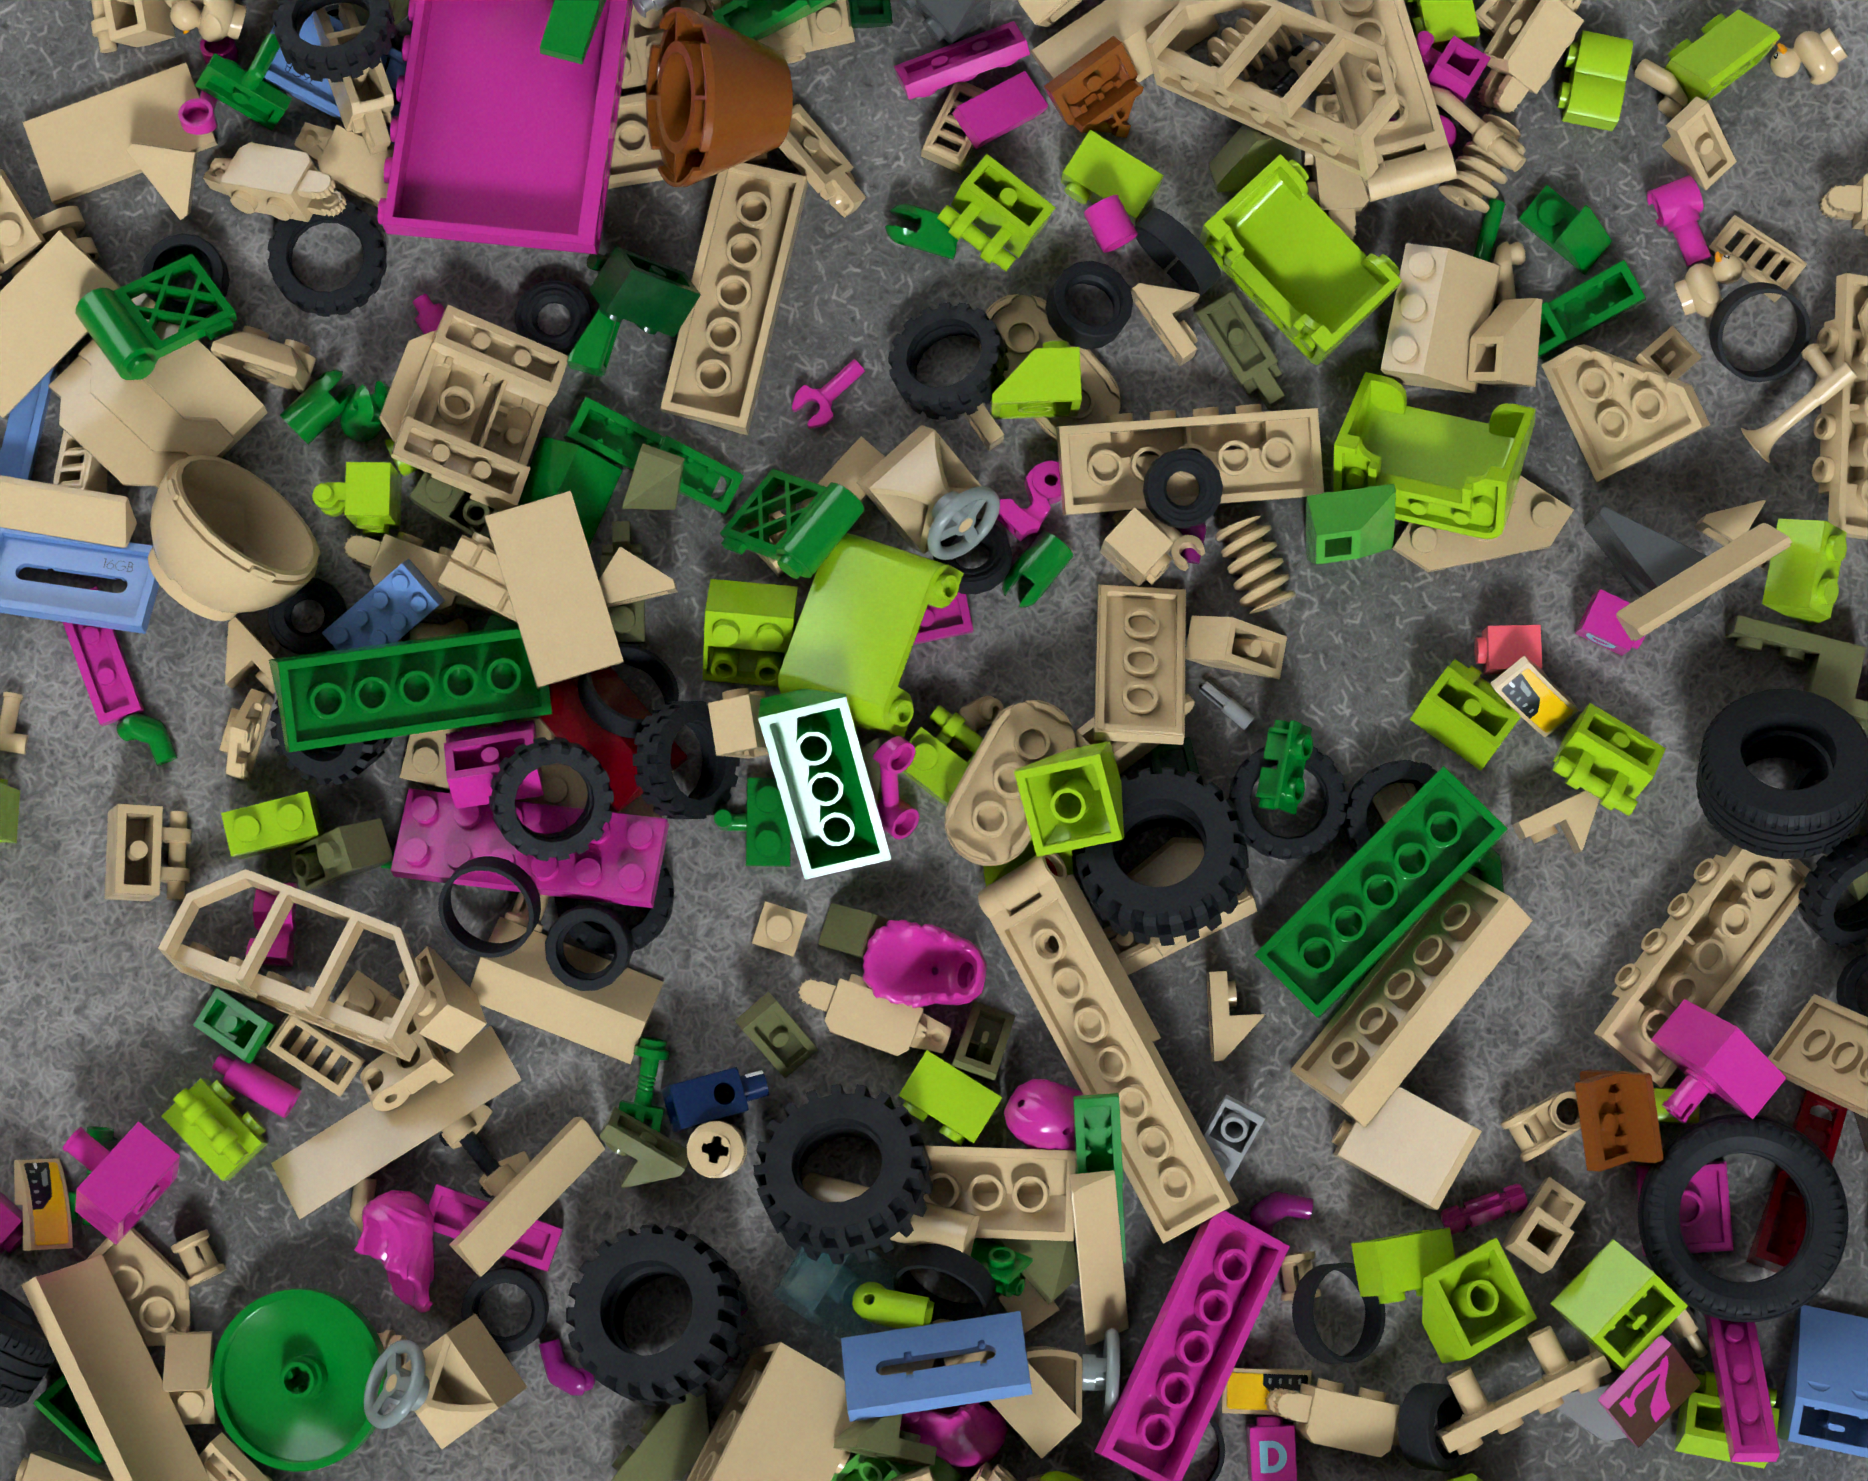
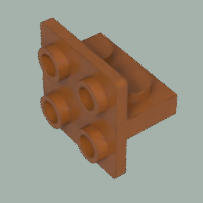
[1575,1069,1663,1172]

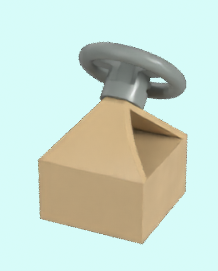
[856,425,1000,560]
[364,1313,528,1449]
[989,1328,1120,1459]

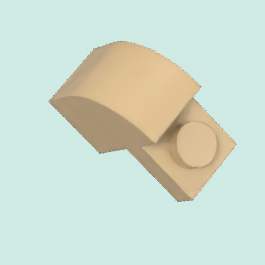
[1503,1177,1586,1274]

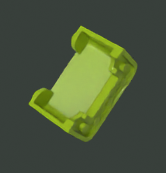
[1199,154,1402,366]
[1333,372,1536,539]
[778,533,964,737]

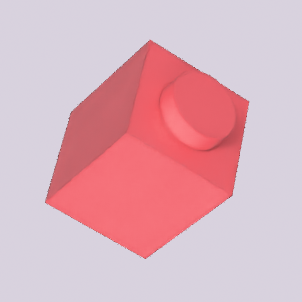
[1474,625,1542,674]

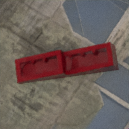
[1746,1089,1848,1273]

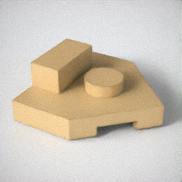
[219,689,274,782]

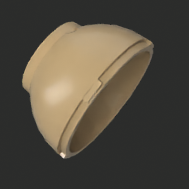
[148,455,321,621]

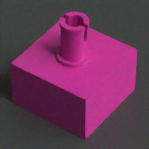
[1651,999,1786,1123]
[63,1121,180,1245]

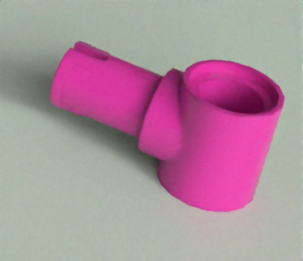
[1647,175,1712,267]
[1083,195,1138,253]

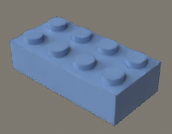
[322,559,445,650]

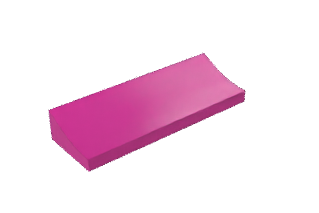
[1094,1210,1290,1481]

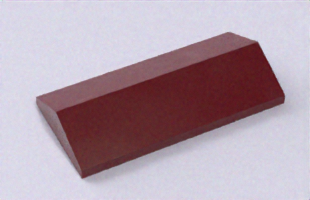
[537,666,688,812]

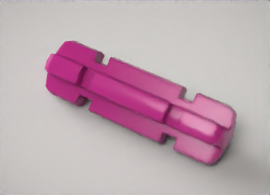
[1441,1184,1528,1235]

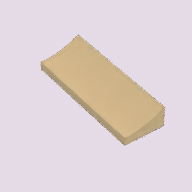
[660,162,808,435]
[1290,872,1533,1128]
[21,1254,211,1481]

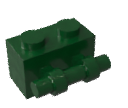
[587,246,701,337]

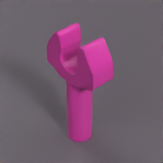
[792,359,865,429]

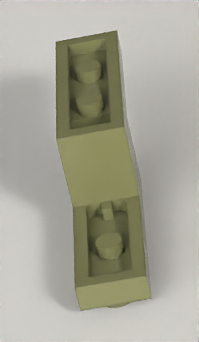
[1725,615,1868,734]

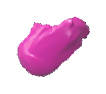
[863,919,987,1008]
[1004,1079,1083,1151]
[354,1190,434,1313]
[900,1402,1009,1467]

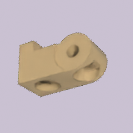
[360,1030,454,1111]

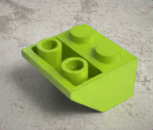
[702,579,798,687]
[1550,1239,1688,1371]

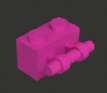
[444,719,544,809]

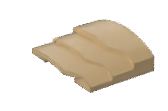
[48,293,268,489]
[379,305,568,511]

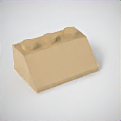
[1380,243,1501,394]

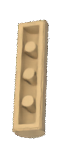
[802,1172,980,1256]

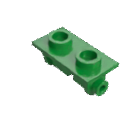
[1256,720,1313,815]
[971,1238,1033,1298]

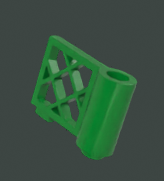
[75,254,237,380]
[720,469,865,579]

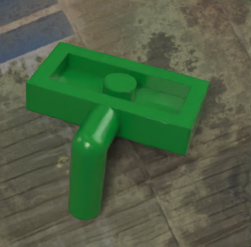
[195,34,292,131]
[714,778,791,867]

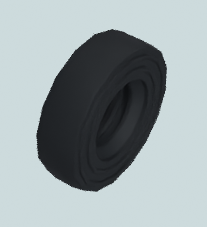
[514,280,593,356]
[1143,448,1223,529]
[933,519,1012,594]
[267,577,347,655]

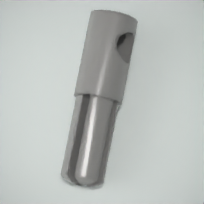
[1199,680,1255,730]

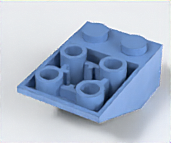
[1777,1305,1868,1458]

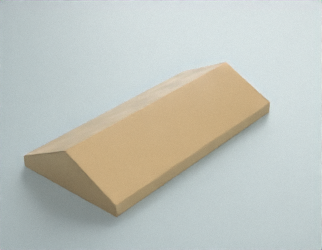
[1030,0,1220,82]
[470,917,664,1065]
[923,1146,1076,1241]

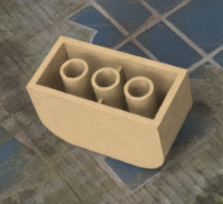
[687,1342,856,1481]

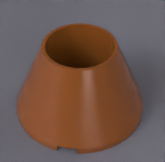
[646,7,793,187]

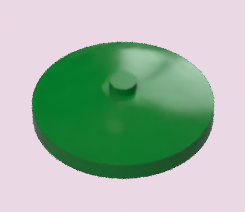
[212,1288,387,1472]

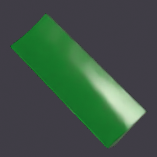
[269,626,552,752]
[1254,766,1508,1018]

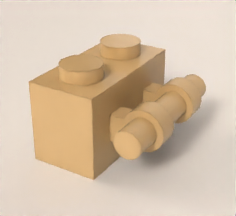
[91,0,175,53]
[105,804,191,901]

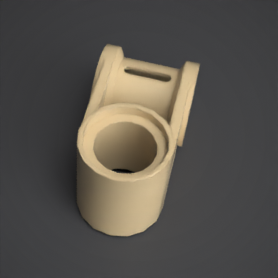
[1500,1091,1581,1162]

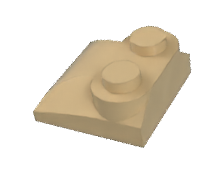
[210,326,316,393]

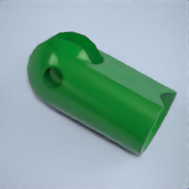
[885,203,958,260]
[280,370,356,445]
[340,381,390,442]
[1002,530,1073,608]

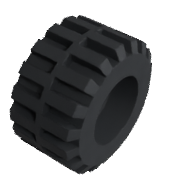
[270,700,393,785]

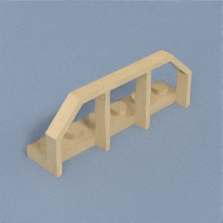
[1146,0,1399,180]
[158,869,426,1062]

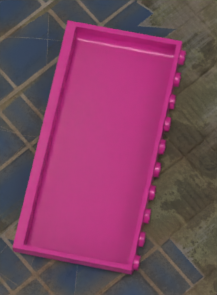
[377,0,633,255]

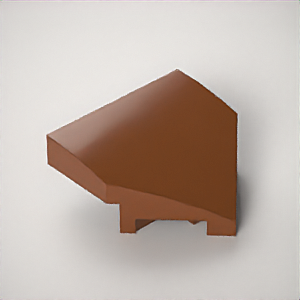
[1044,36,1144,138]

